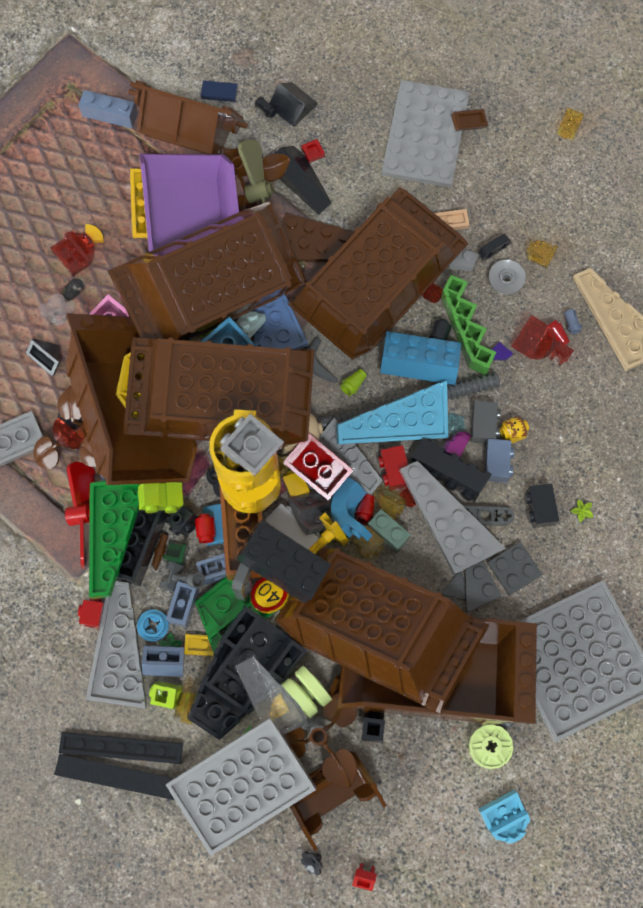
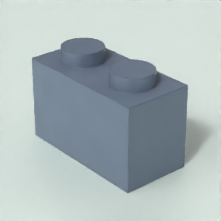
[484,439,514,483]
[166,581,199,628]
[142,646,184,677]

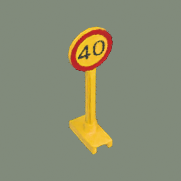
[250,512,349,614]

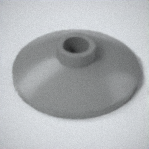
[489,260,526,294]

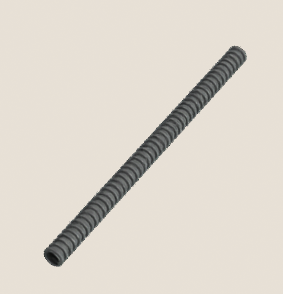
[316,372,500,431]

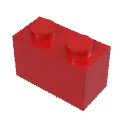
[377,445,408,491]

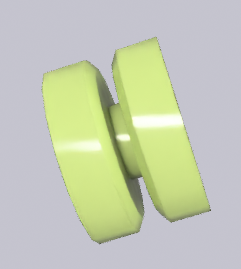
[281,666,332,719]

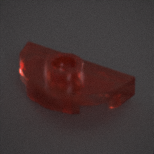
[52,417,83,449]

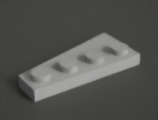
[319,417,383,495]

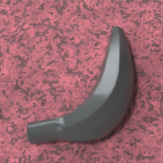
[307,338,338,383]

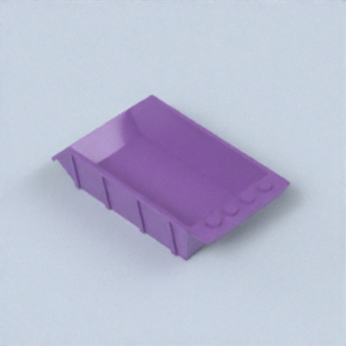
[139,154,239,252]

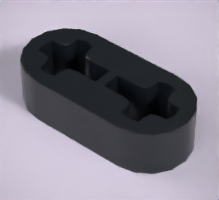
[478,234,511,261]

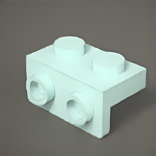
[235,311,266,338]

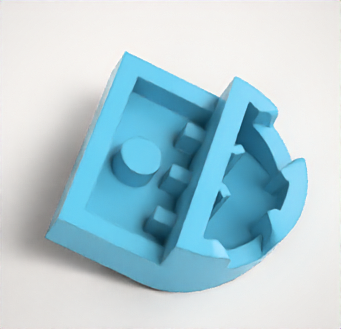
[478,790,530,843]

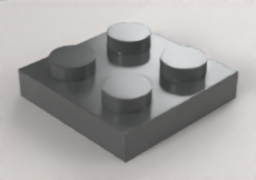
[487,542,543,596]

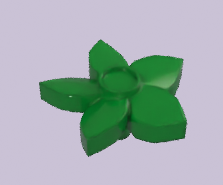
[159,633,183,647]

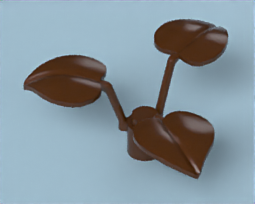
[221,148,290,212]
[33,385,96,469]
[280,693,357,787]

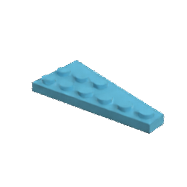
[336,380,448,444]

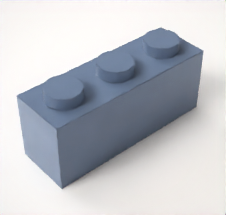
[79,90,138,129]

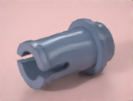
[564,309,582,334]

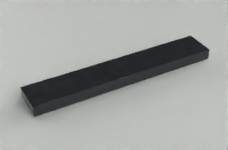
[59,732,184,764]
[54,754,175,800]

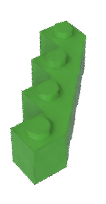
[441,275,496,376]

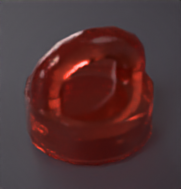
[423,284,443,303]
[400,487,417,507]

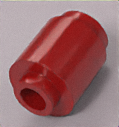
[195,514,216,544]

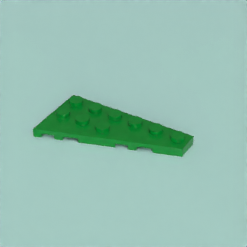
[89,481,140,599]

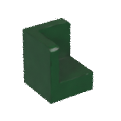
[163,543,189,566]

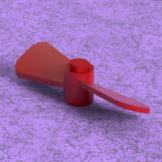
[65,462,95,569]

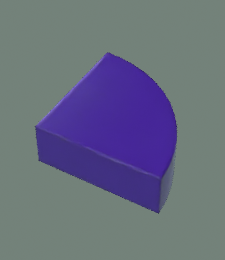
[492,342,513,361]

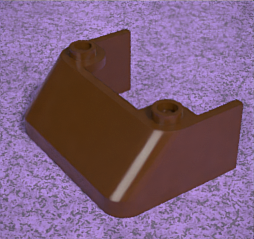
[290,751,387,851]

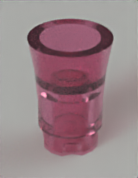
[179,453,210,497]

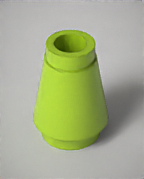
[340,369,367,396]

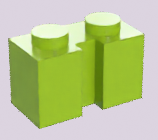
[138,482,183,513]

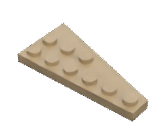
[573,268,643,372]

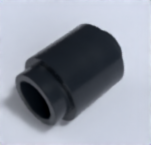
[428,319,452,341]

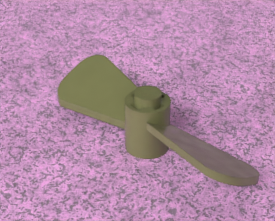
[238,140,274,205]

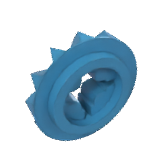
[137,610,169,642]

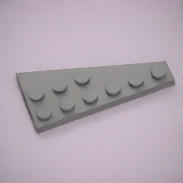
[86,581,147,709]

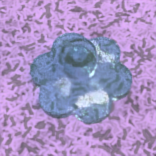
[448,413,466,436]

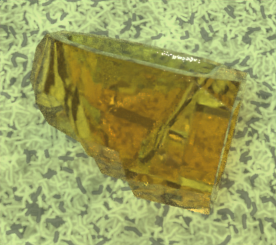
[375,488,406,520]

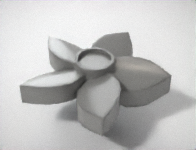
[302,716,323,733]

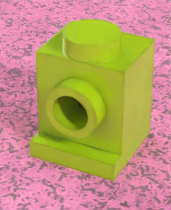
[149,681,183,709]

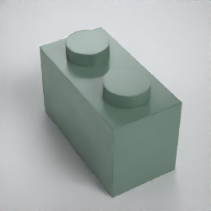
[367,509,411,554]

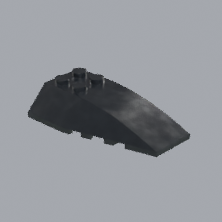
[187,605,307,740]

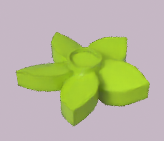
[570,499,593,523]

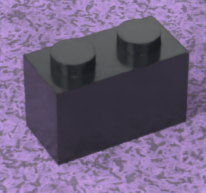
[524,484,559,528]

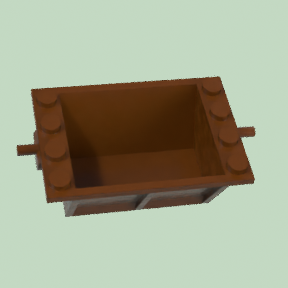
[128,80,248,154]

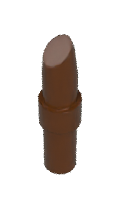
[152,534,169,571]

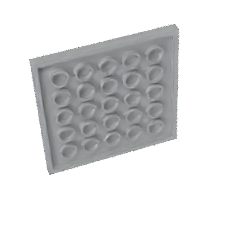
[520,580,643,743]

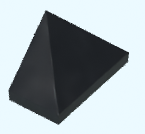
[25,339,61,376]

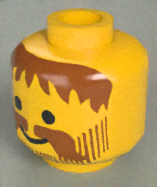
[500,416,529,444]

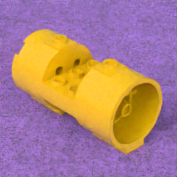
[209,410,281,513]

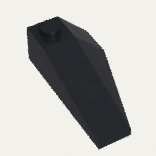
[274,146,331,215]

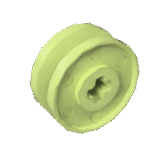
[468,724,513,769]

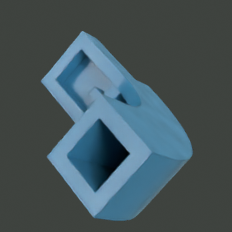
[331,477,373,541]

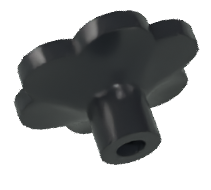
[301,851,323,875]

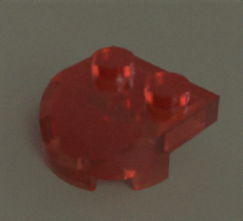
[50,231,95,277]
[511,315,556,360]

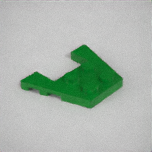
[195,577,278,653]

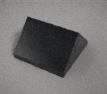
[269,82,317,127]

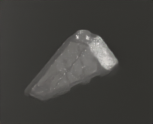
[235,657,308,735]

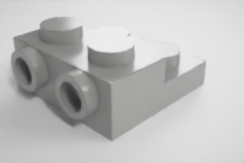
[220,414,284,477]

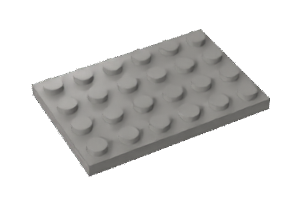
[381,80,470,188]
[166,717,316,856]

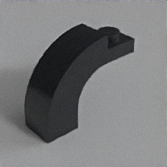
[361,711,385,743]

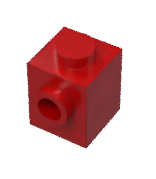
[78,598,104,629]

